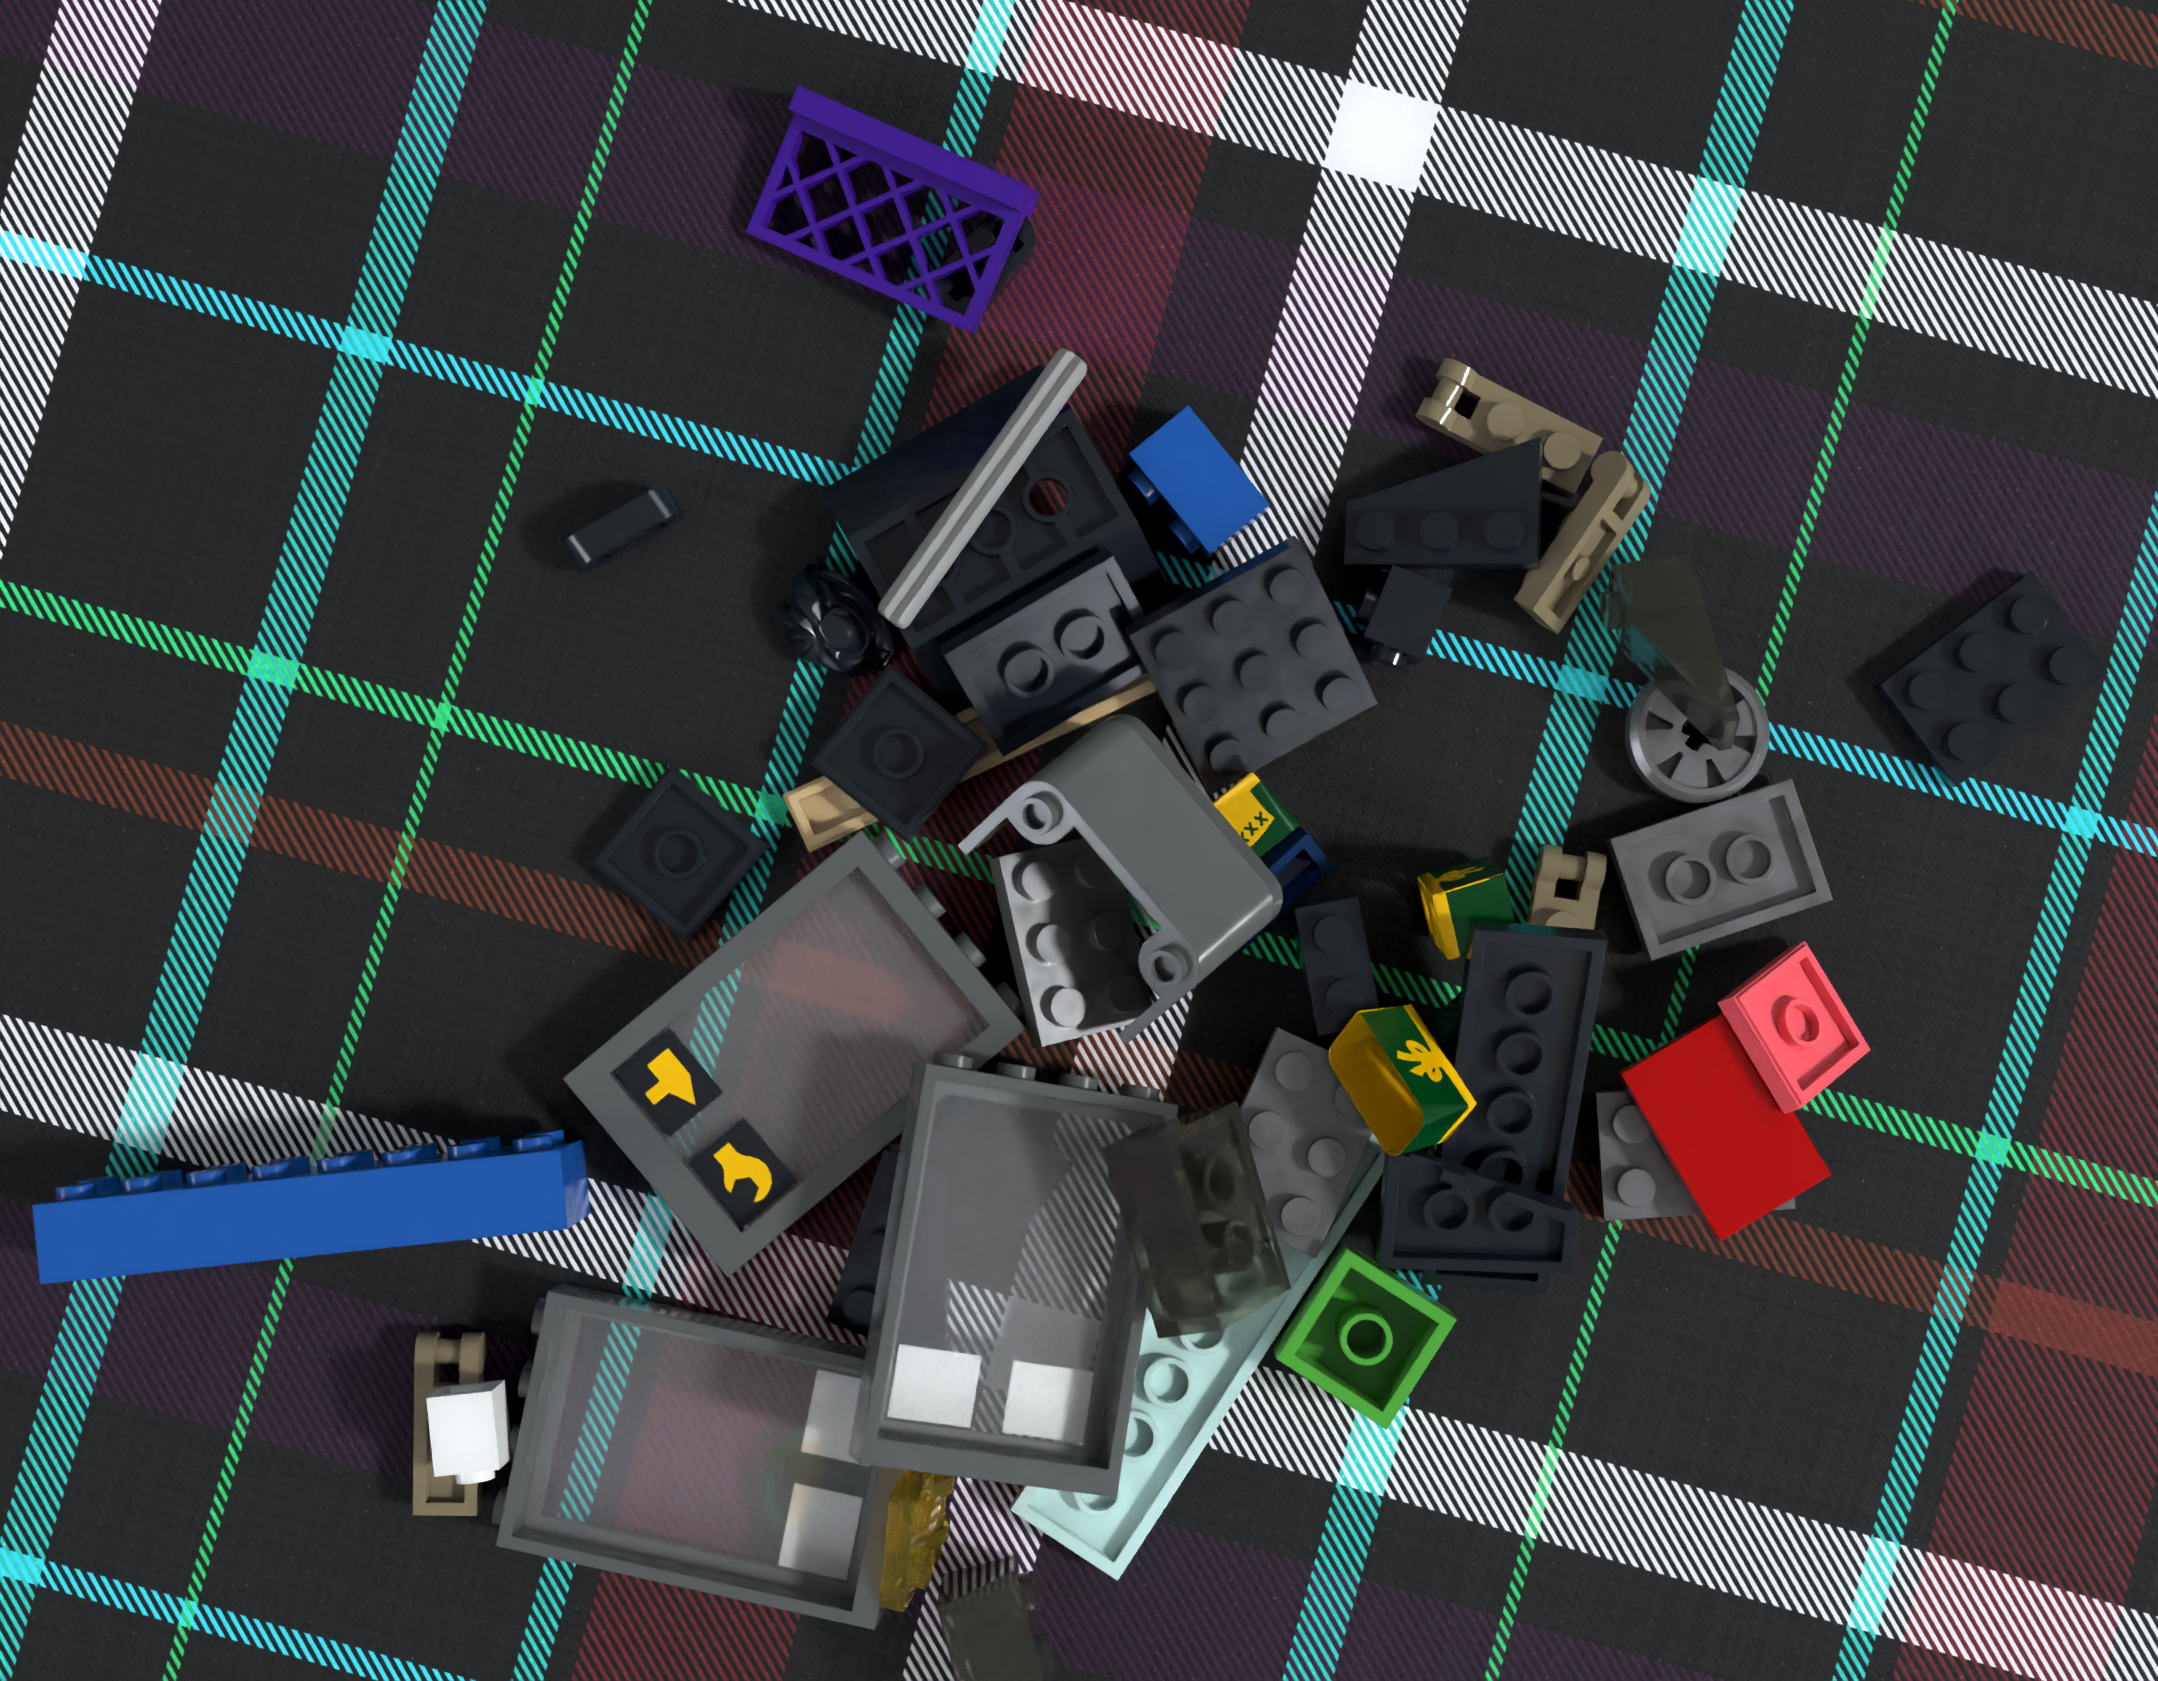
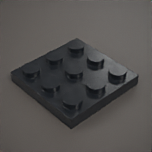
[1123,535,1378,795]

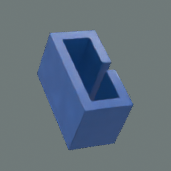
[1126,405,1270,561]

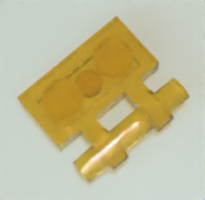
[879,1470,955,1613]

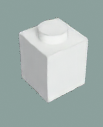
[426,1380,511,1484]

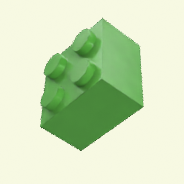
[1273,1239,1457,1430]

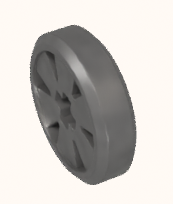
[1625,663,1770,804]

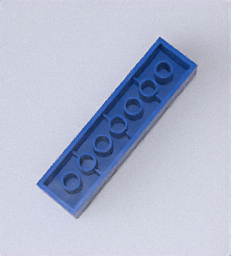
[32,1129,591,1284]

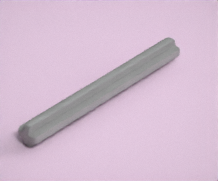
[878,348,1087,629]

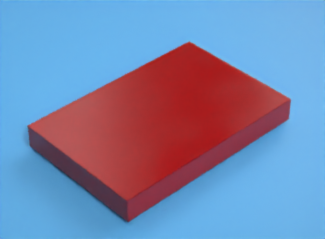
[1617,1010,1831,1241]

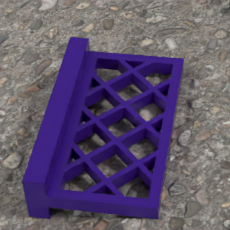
[746,85,1041,334]

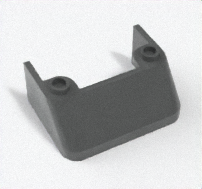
[958,714,1283,1044]

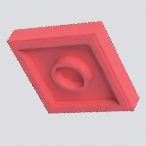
[1718,941,1871,1114]

